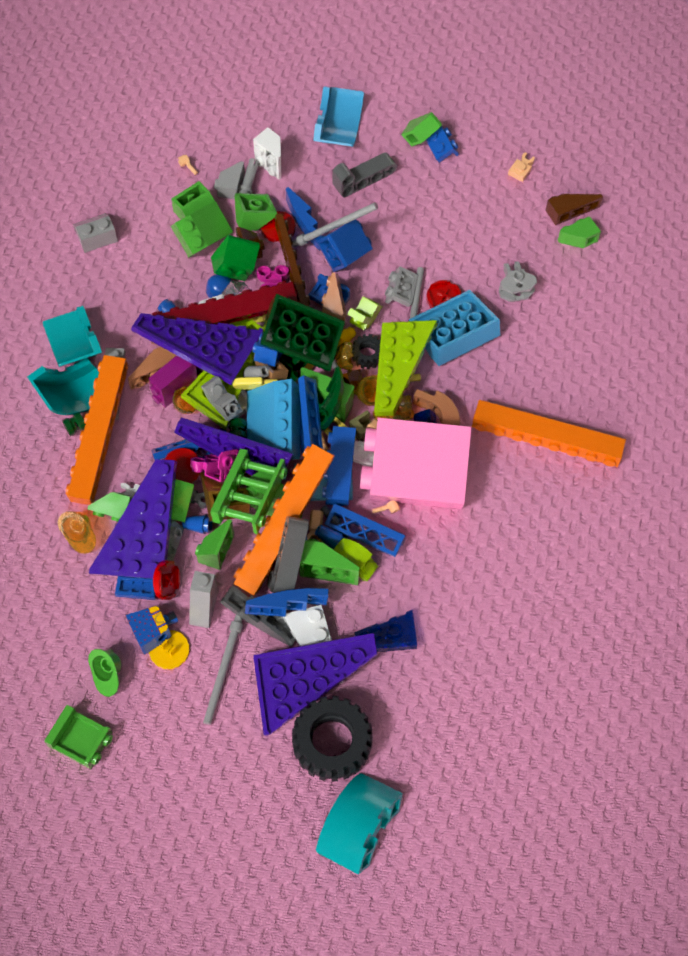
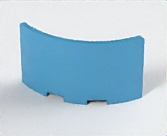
[313,86,364,147]

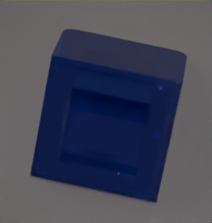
[413,409,437,423]

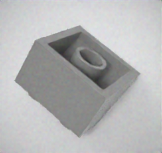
[73,213,118,253]

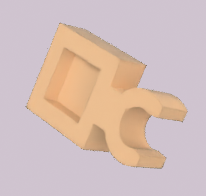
[508,152,535,182]

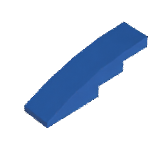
[286,187,323,251]
[245,588,328,617]

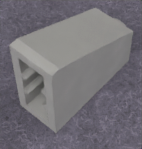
[189,571,218,628]

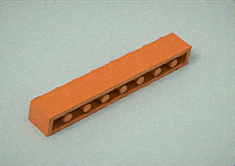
[66,355,129,505]
[472,400,626,467]
[233,444,335,595]

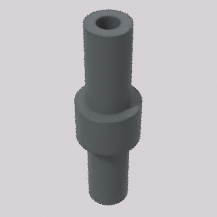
[321,505,349,539]

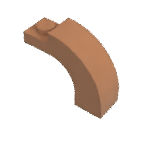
[413,389,460,426]

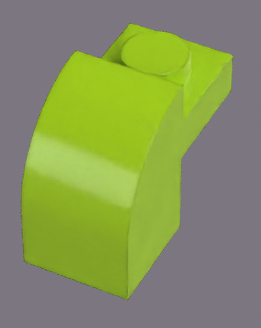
[347,296,383,331]
[334,538,378,581]

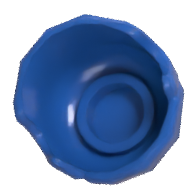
[206,274,234,298]

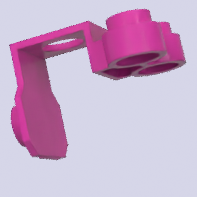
[257,265,289,287]
[190,449,239,482]

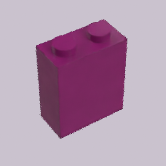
[149,355,198,408]

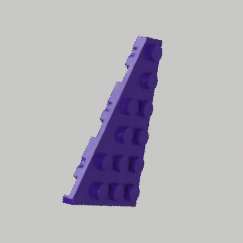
[131,313,263,385]
[89,459,177,579]
[253,633,378,736]

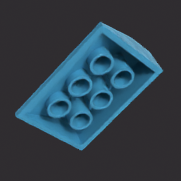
[409,290,500,366]
[247,379,301,460]

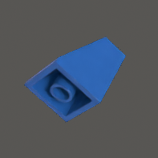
[316,219,373,272]

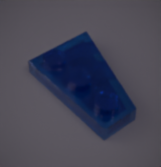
[355,610,417,652]

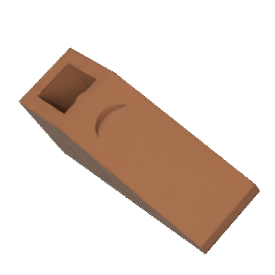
[321,272,347,321]
[128,347,176,390]

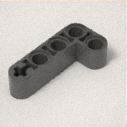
[332,153,398,197]
[268,516,308,593]

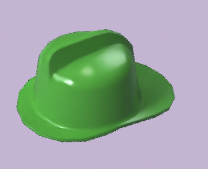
[88,649,122,697]

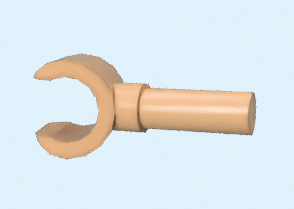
[178,155,198,175]
[372,501,400,514]

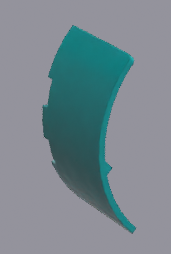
[43,306,102,367]
[27,358,99,415]
[316,773,403,875]

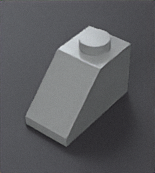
[214,161,245,199]

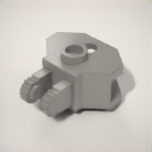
[499,261,537,302]

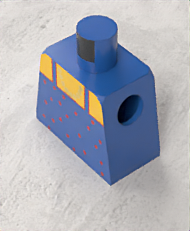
[126,606,178,655]

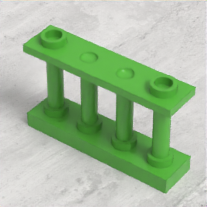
[210,448,288,534]

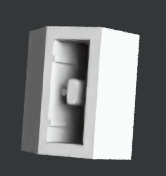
[253,127,282,180]

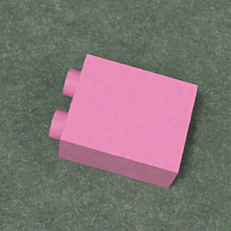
[360,418,471,509]

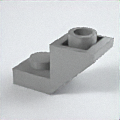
[201,376,243,421]

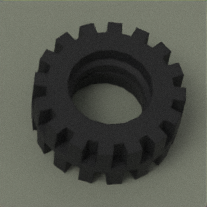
[351,334,381,369]

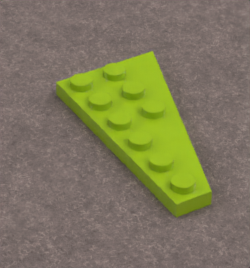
[181,320,263,430]
[374,320,438,416]

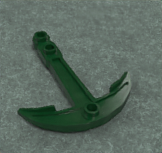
[279,355,344,432]

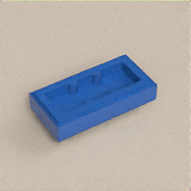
[115,576,156,600]

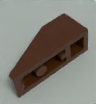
[545,194,603,225]

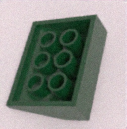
[260,294,345,371]

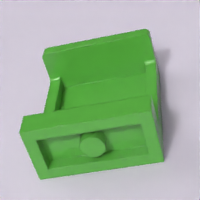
[44,705,113,769]

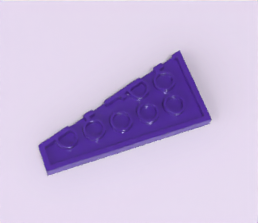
[174,417,293,475]

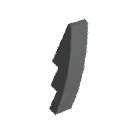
[220,585,296,646]

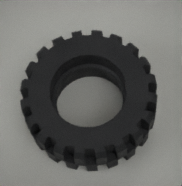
[292,696,373,782]

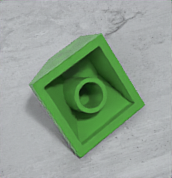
[235,193,277,231]
[195,519,234,570]

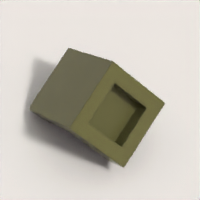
[349,410,371,442]

